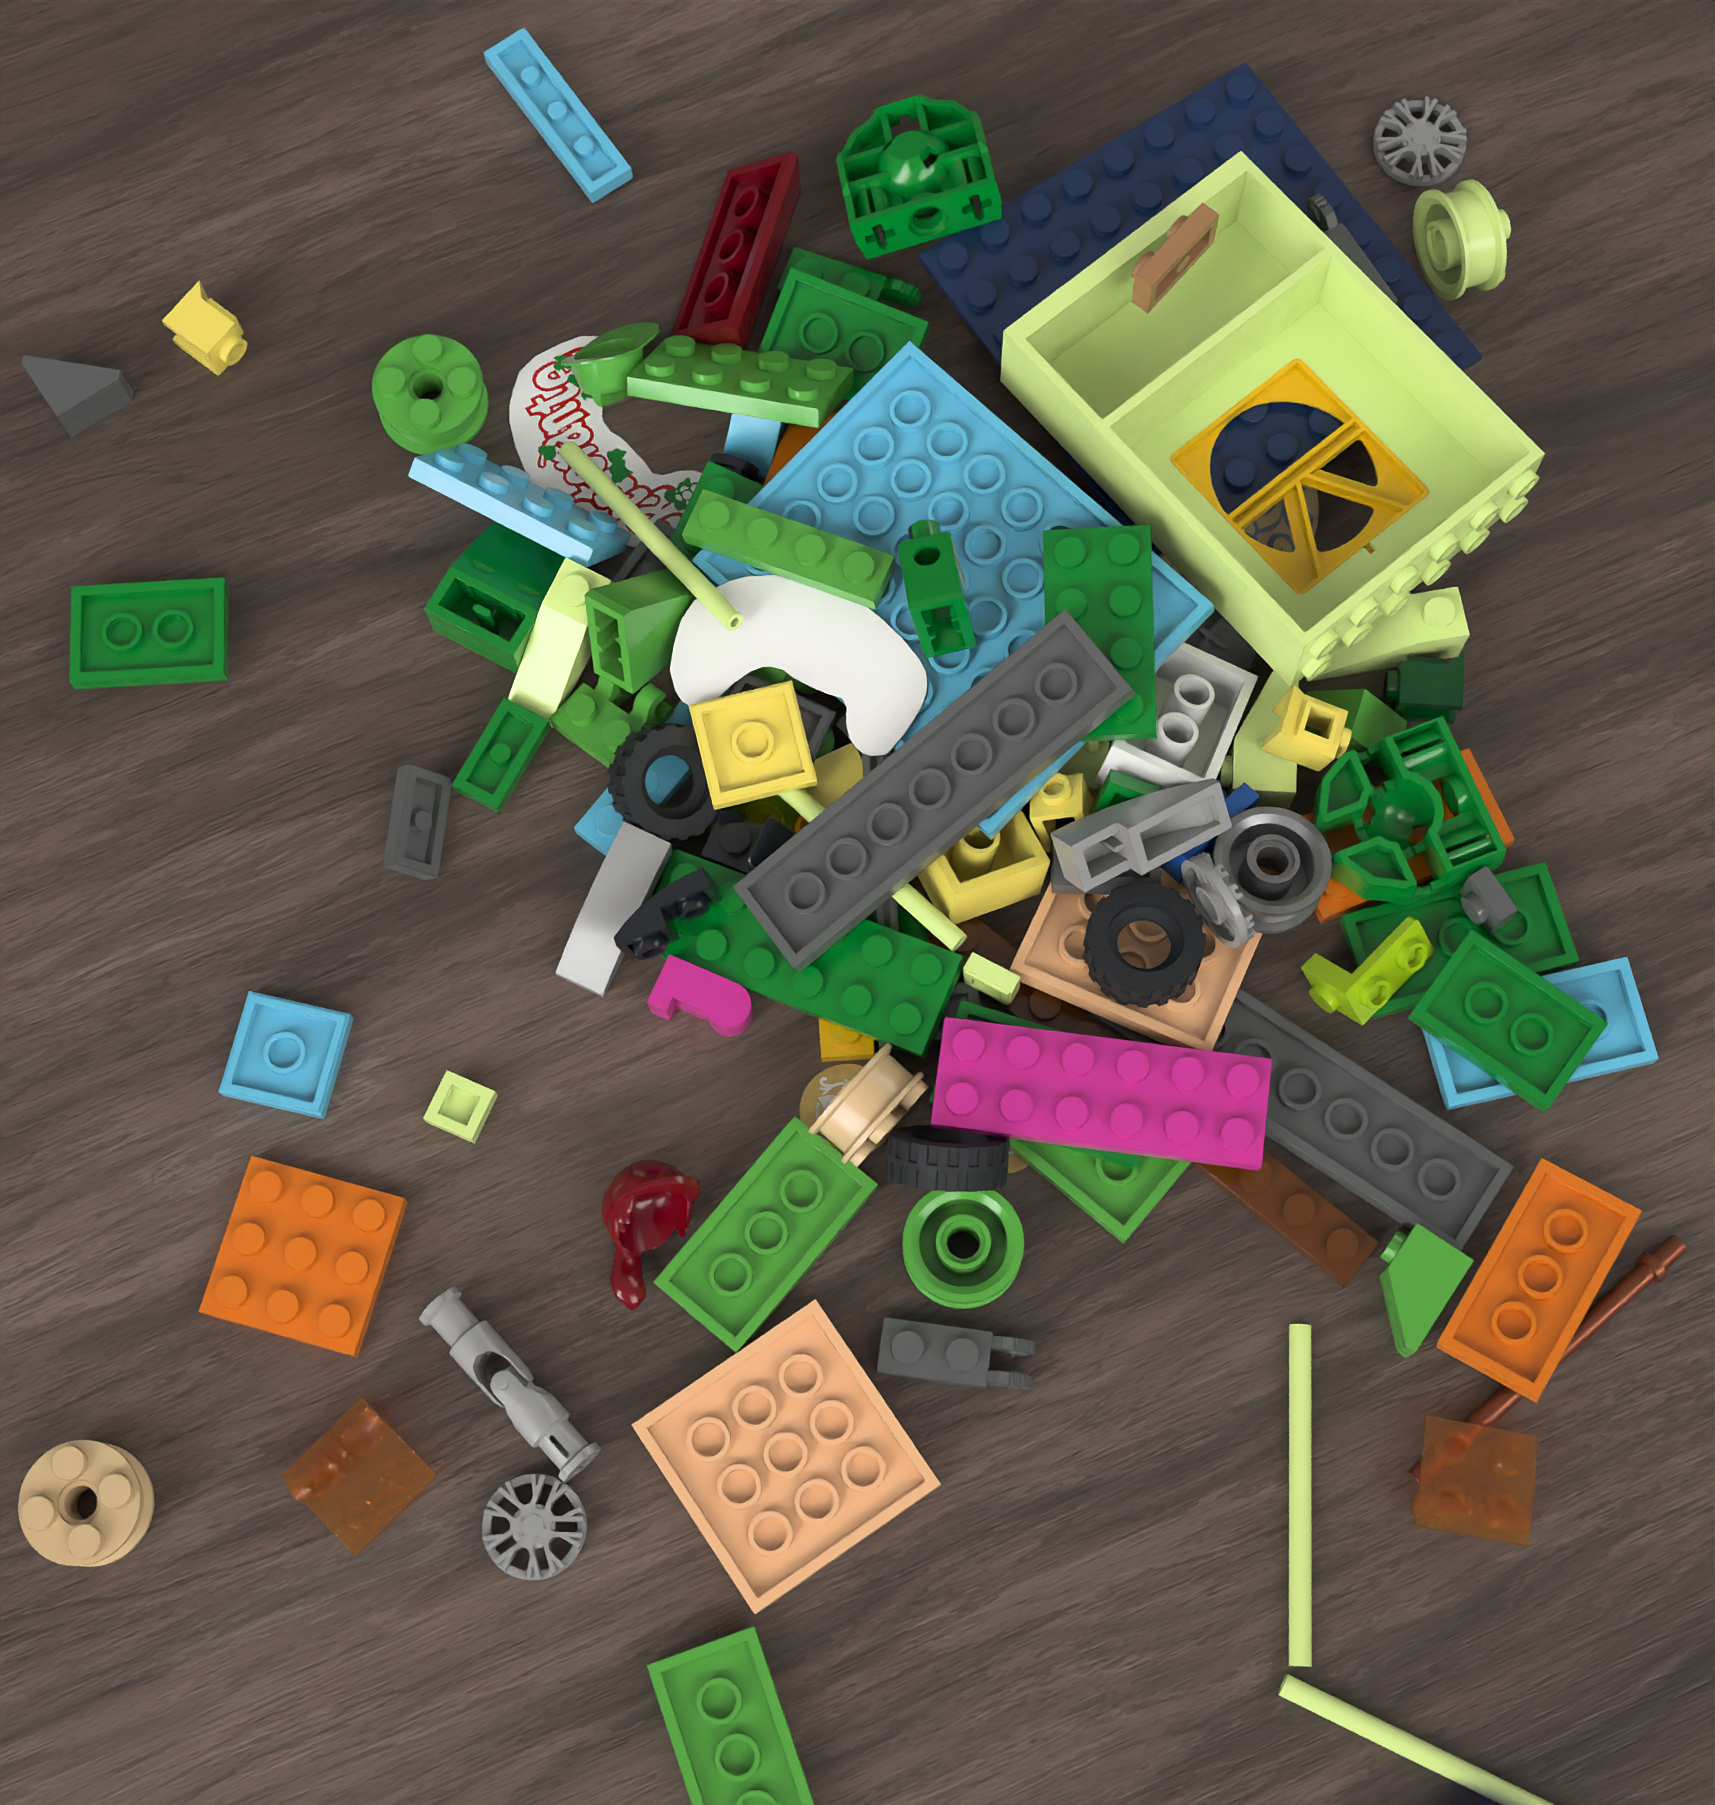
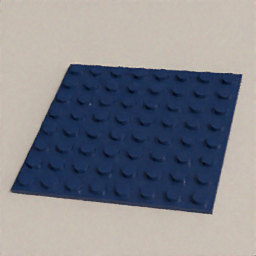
[918,62,1482,558]

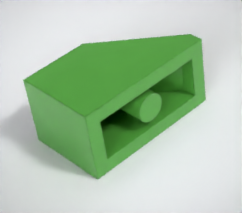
[1379,1223,1474,1358]

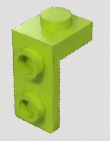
[1301,916,1434,1026]

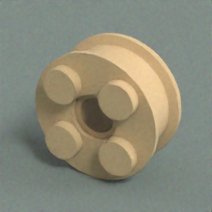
[808,1043,929,1167]
[18,1440,154,1567]

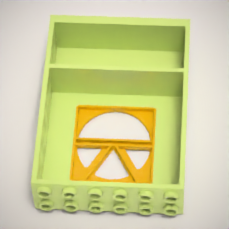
[1000,151,1545,688]

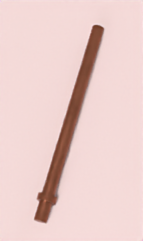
[1407,1235,1687,1489]

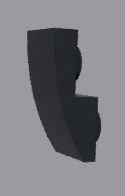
[614,868,722,960]

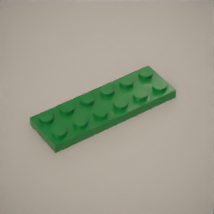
[654,848,966,1059]

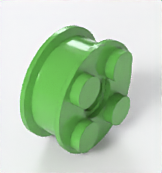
[372,334,489,455]
[903,1190,1024,1309]

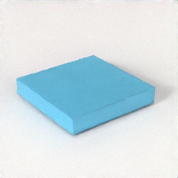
[219,991,354,1119]

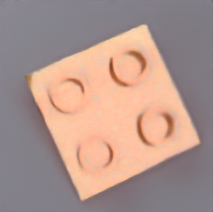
[281,1397,437,1557]
[1411,1416,1538,1547]

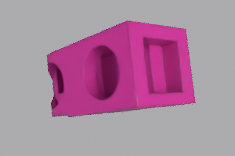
[647,954,754,1037]

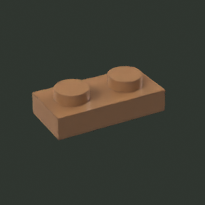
[1131,202,1219,313]

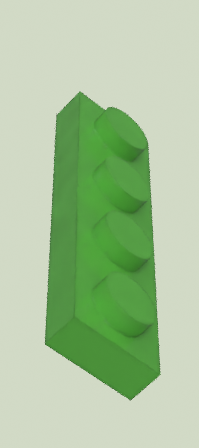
[682,489,897,610]

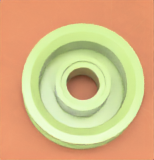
[1413,179,1511,301]

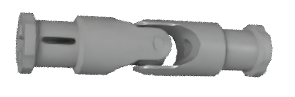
[419,1286,601,1483]

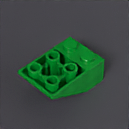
[424,521,589,674]

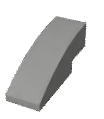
[1050,778,1232,892]
[555,821,673,997]

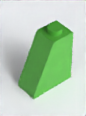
[584,568,697,694]

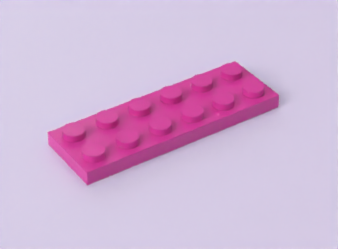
[931,1017,1272,1171]

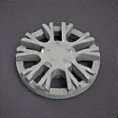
[1373,97,1467,186]
[1181,852,1255,949]
[482,1474,587,1580]

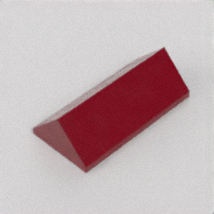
[670,152,801,351]

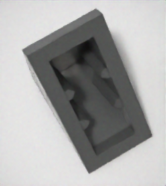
[21,355,134,438]

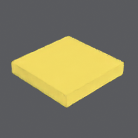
[689,680,818,810]

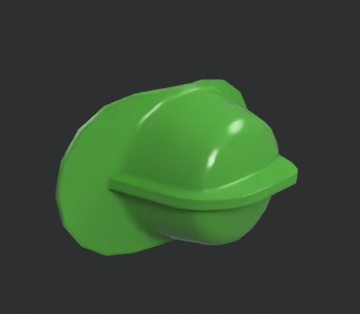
[561,322,660,407]

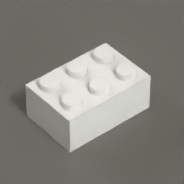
[1095,643,1258,790]

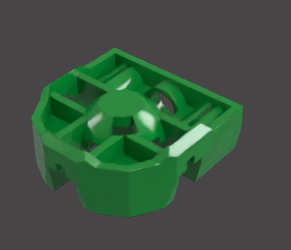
[836,94,1002,260]
[1312,716,1506,905]

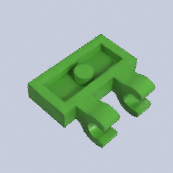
[549,676,674,768]

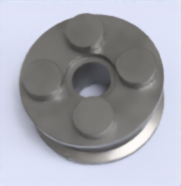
[1210,806,1332,934]

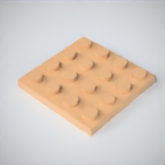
[1009,795,1280,1051]
[632,1299,941,1615]

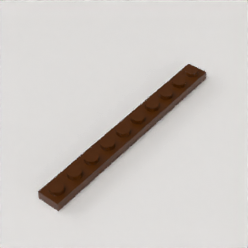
[928,917,1379,1287]

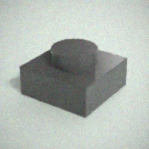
[1459,866,1518,934]

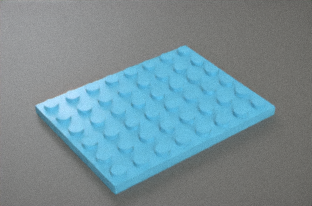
[691,341,1214,839]

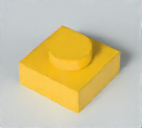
[819,1019,875,1062]

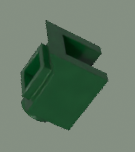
[1383,652,1465,724]

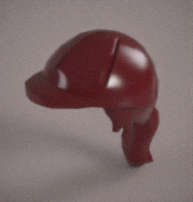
[602,1159,700,1310]

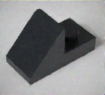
[701,808,796,875]

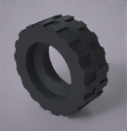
[607,722,722,841]
[1083,881,1206,1008]
[887,1125,1010,1192]

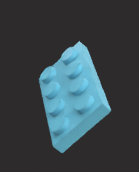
[408,443,631,568]
[1422,957,1659,1111]

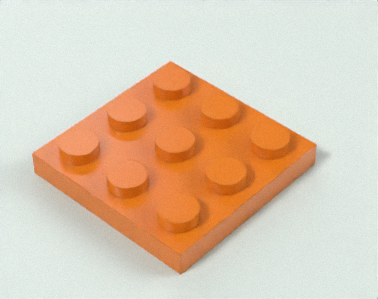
[199,1156,408,1358]

